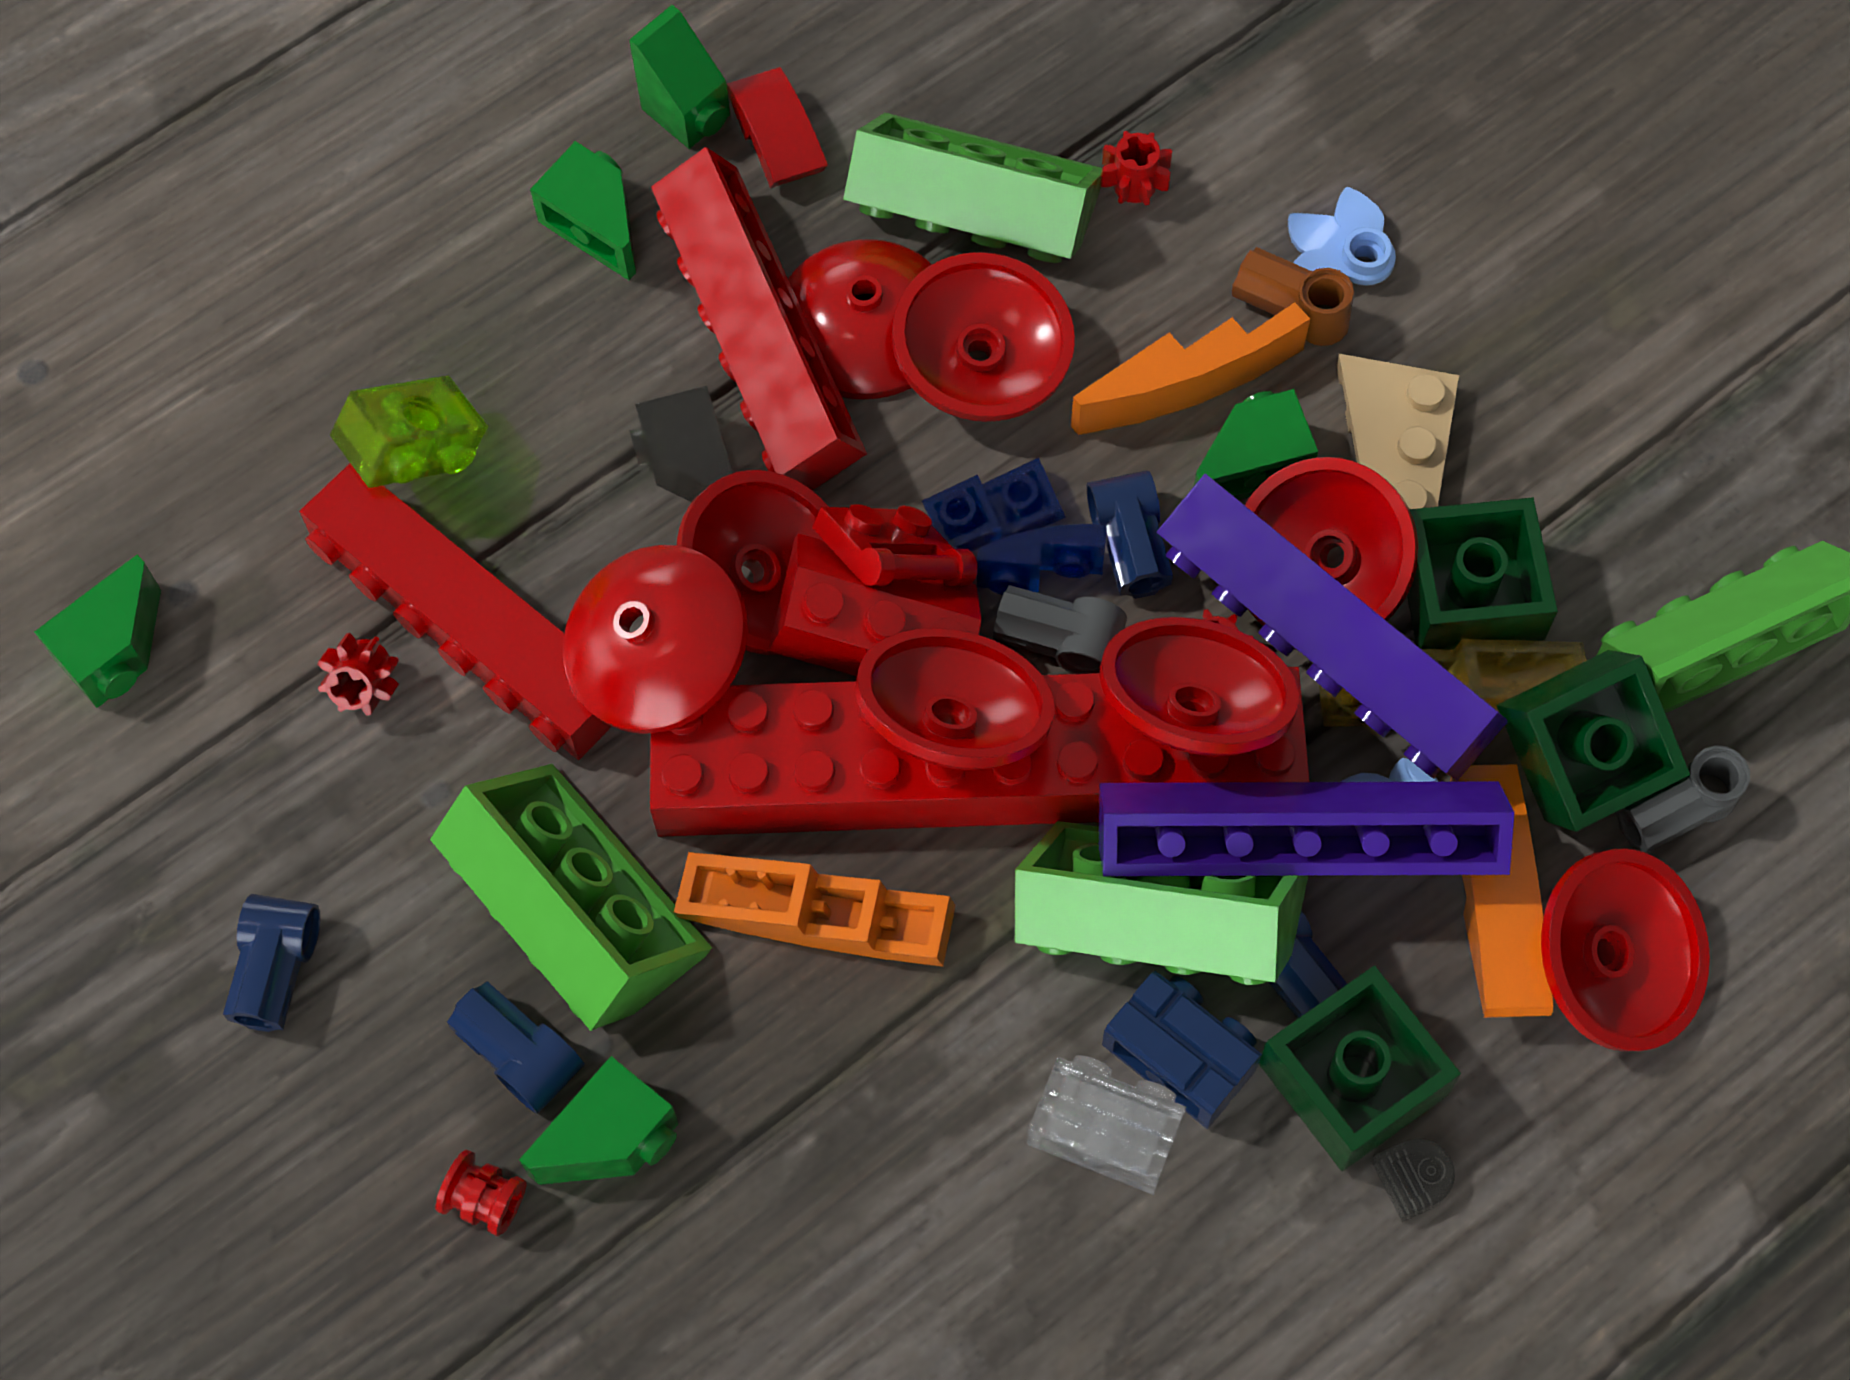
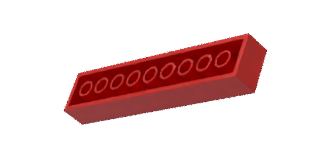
[650,667,1310,837]

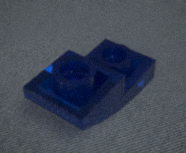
[922,458,1066,551]
[977,524,1107,595]

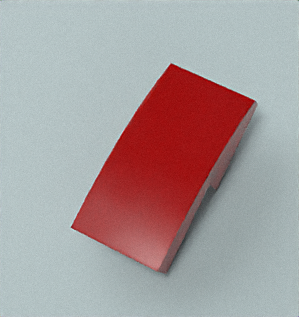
[727,67,828,189]

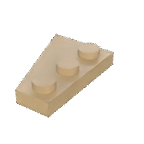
[1336,354,1459,509]

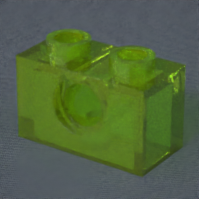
[330,375,489,488]

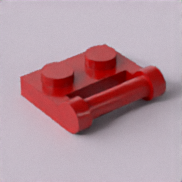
[812,504,978,586]

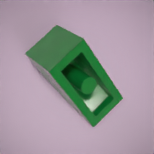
[629,5,730,149]
[530,141,636,281]
[1194,389,1319,500]
[34,554,161,708]
[519,1056,679,1185]

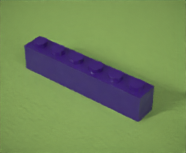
[1157,473,1508,781]
[1098,781,1514,876]

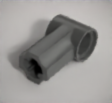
[993,585,1128,674]
[1615,746,1750,853]

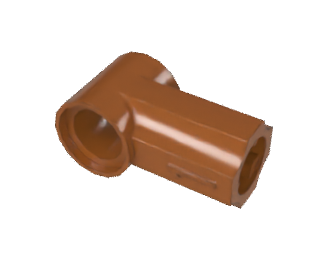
[1232,247,1354,346]

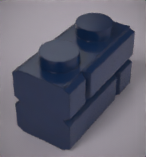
[1102,971,1262,1129]

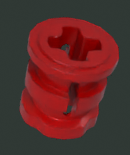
[435,1149,527,1236]

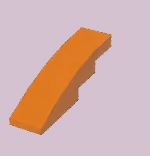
[1071,302,1310,435]
[1450,764,1554,1018]
[674,852,956,967]

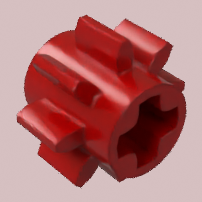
[1101,131,1172,206]
[317,633,399,716]

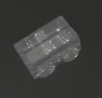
[1027,1055,1186,1195]

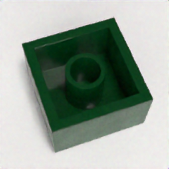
[1407,497,1558,655]
[1496,650,1690,832]
[1259,965,1461,1172]

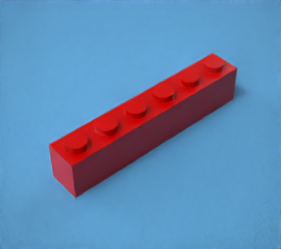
[651,147,867,491]
[299,461,612,761]

